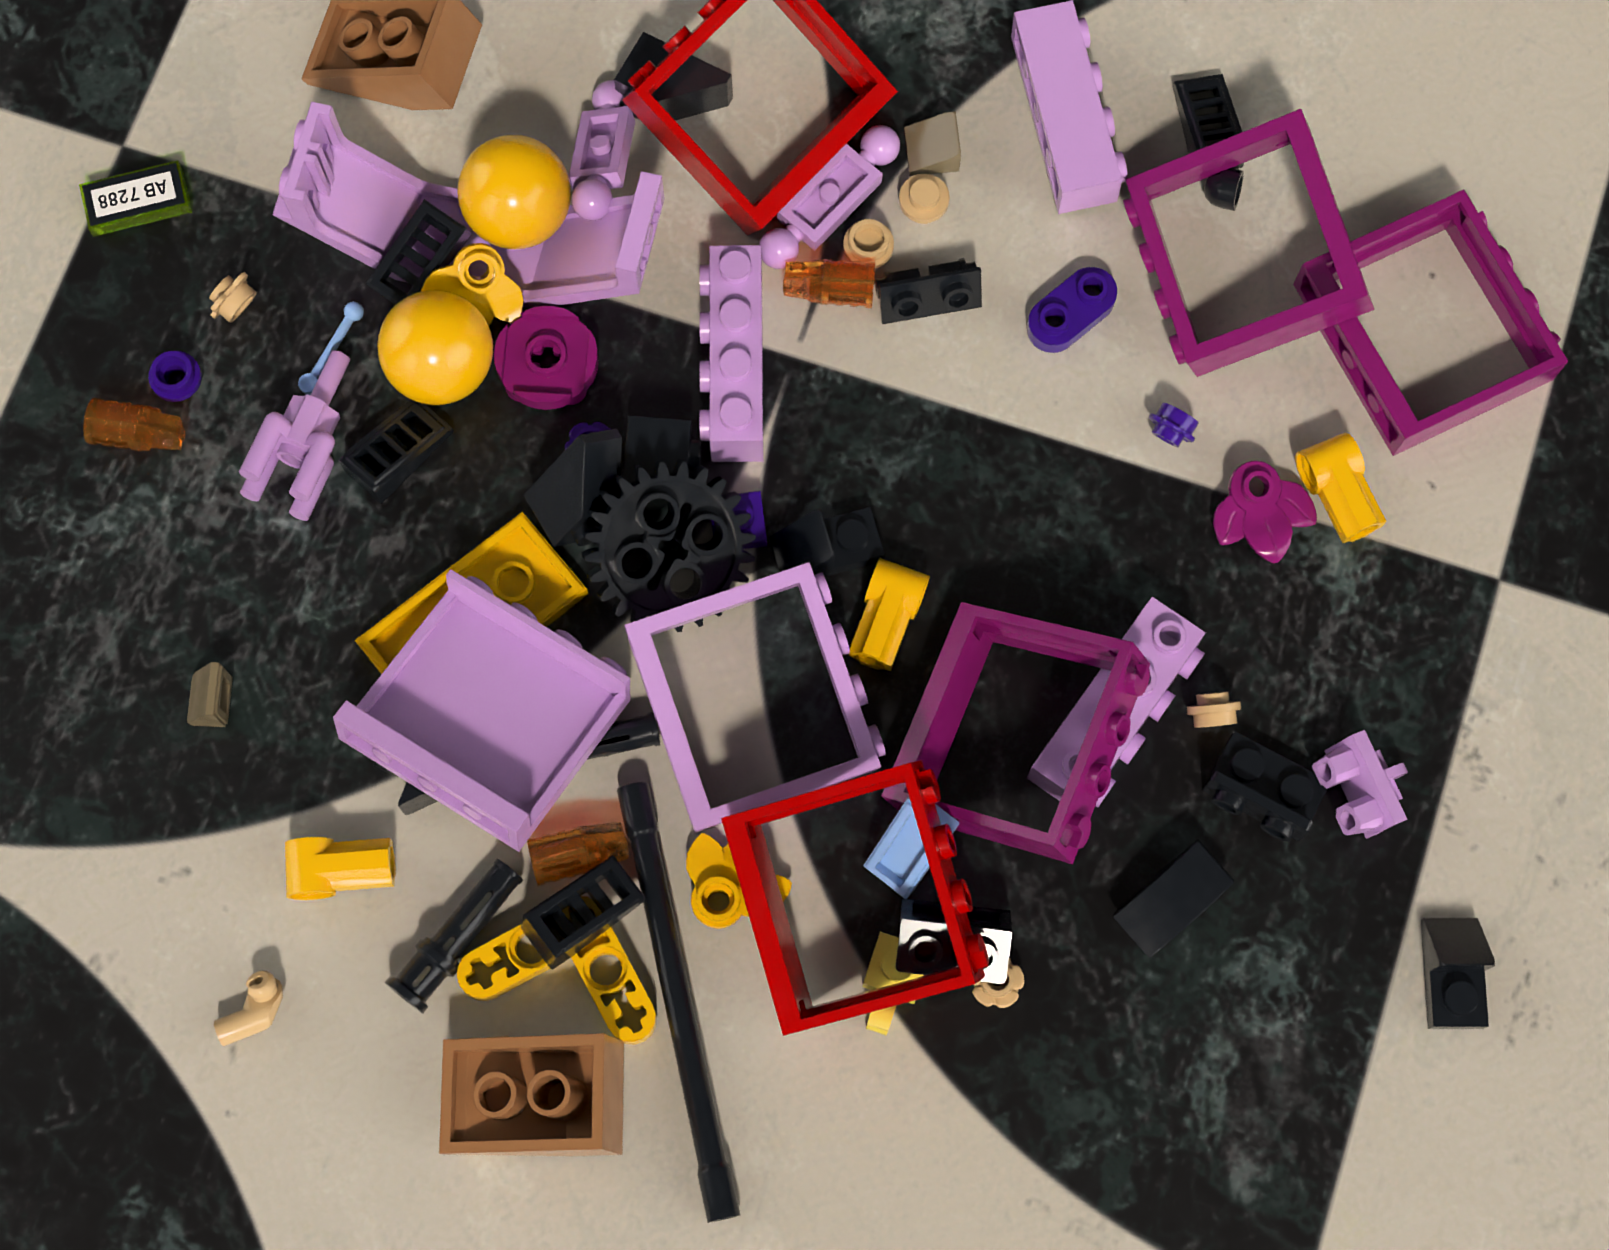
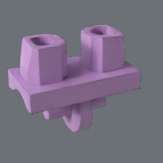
[1312,730,1408,839]

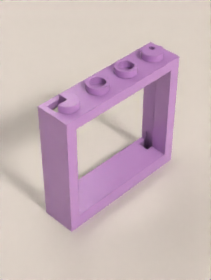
[624,562,886,833]

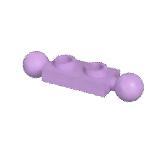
[569,80,635,221]
[759,125,900,269]

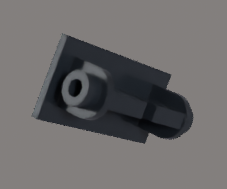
[874,258,982,325]

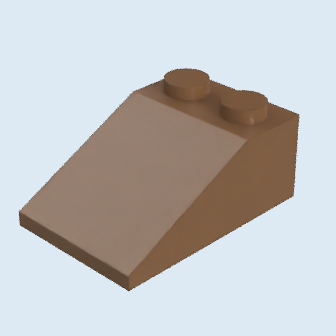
[301,0,482,110]
[439,1033,624,1156]

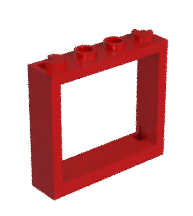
[622,0,898,236]
[721,760,989,1036]

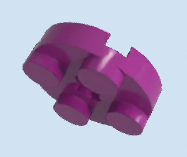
[494,306,599,410]

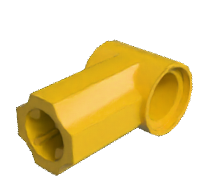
[1295,432,1387,543]
[848,558,930,671]
[285,837,396,900]

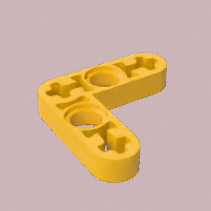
[457,896,657,1045]

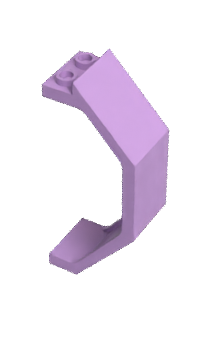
[272,102,665,309]

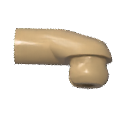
[214,971,283,1046]

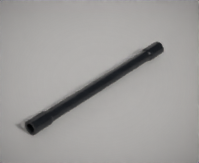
[617,782,740,1223]

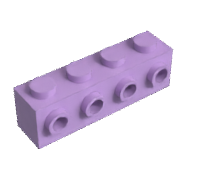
[1011,0,1127,214]
[700,245,764,462]
[1027,597,1206,808]

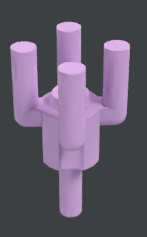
[239,350,350,521]

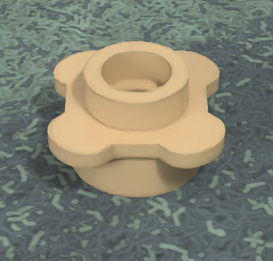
[209,272,257,323]

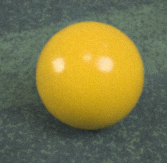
[457,134,571,249]
[377,290,493,405]

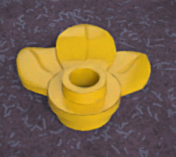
[421,243,523,326]
[686,833,792,929]

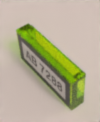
[79,160,192,237]

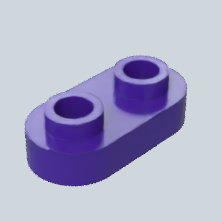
[1027,267,1117,353]

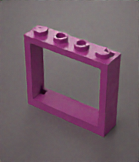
[1123,109,1375,377]
[1293,189,1568,456]
[882,602,1150,865]

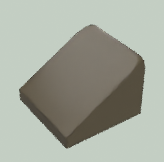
[904,111,961,176]
[187,662,233,727]

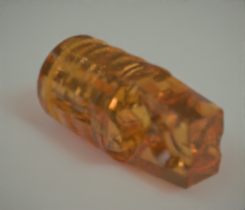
[783,259,876,309]
[83,398,186,451]
[527,822,629,886]

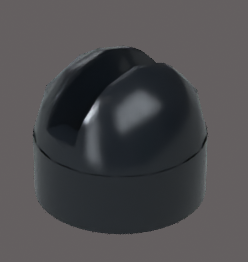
[1204,168,1244,211]

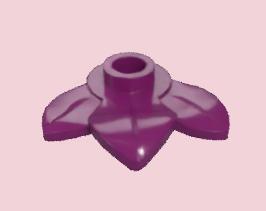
[1213,461,1317,563]

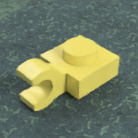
[862,932,924,1036]

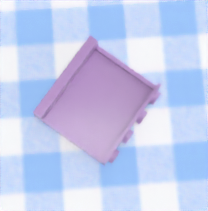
[333,569,630,852]

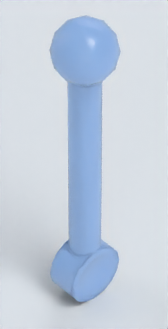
[298,301,364,395]

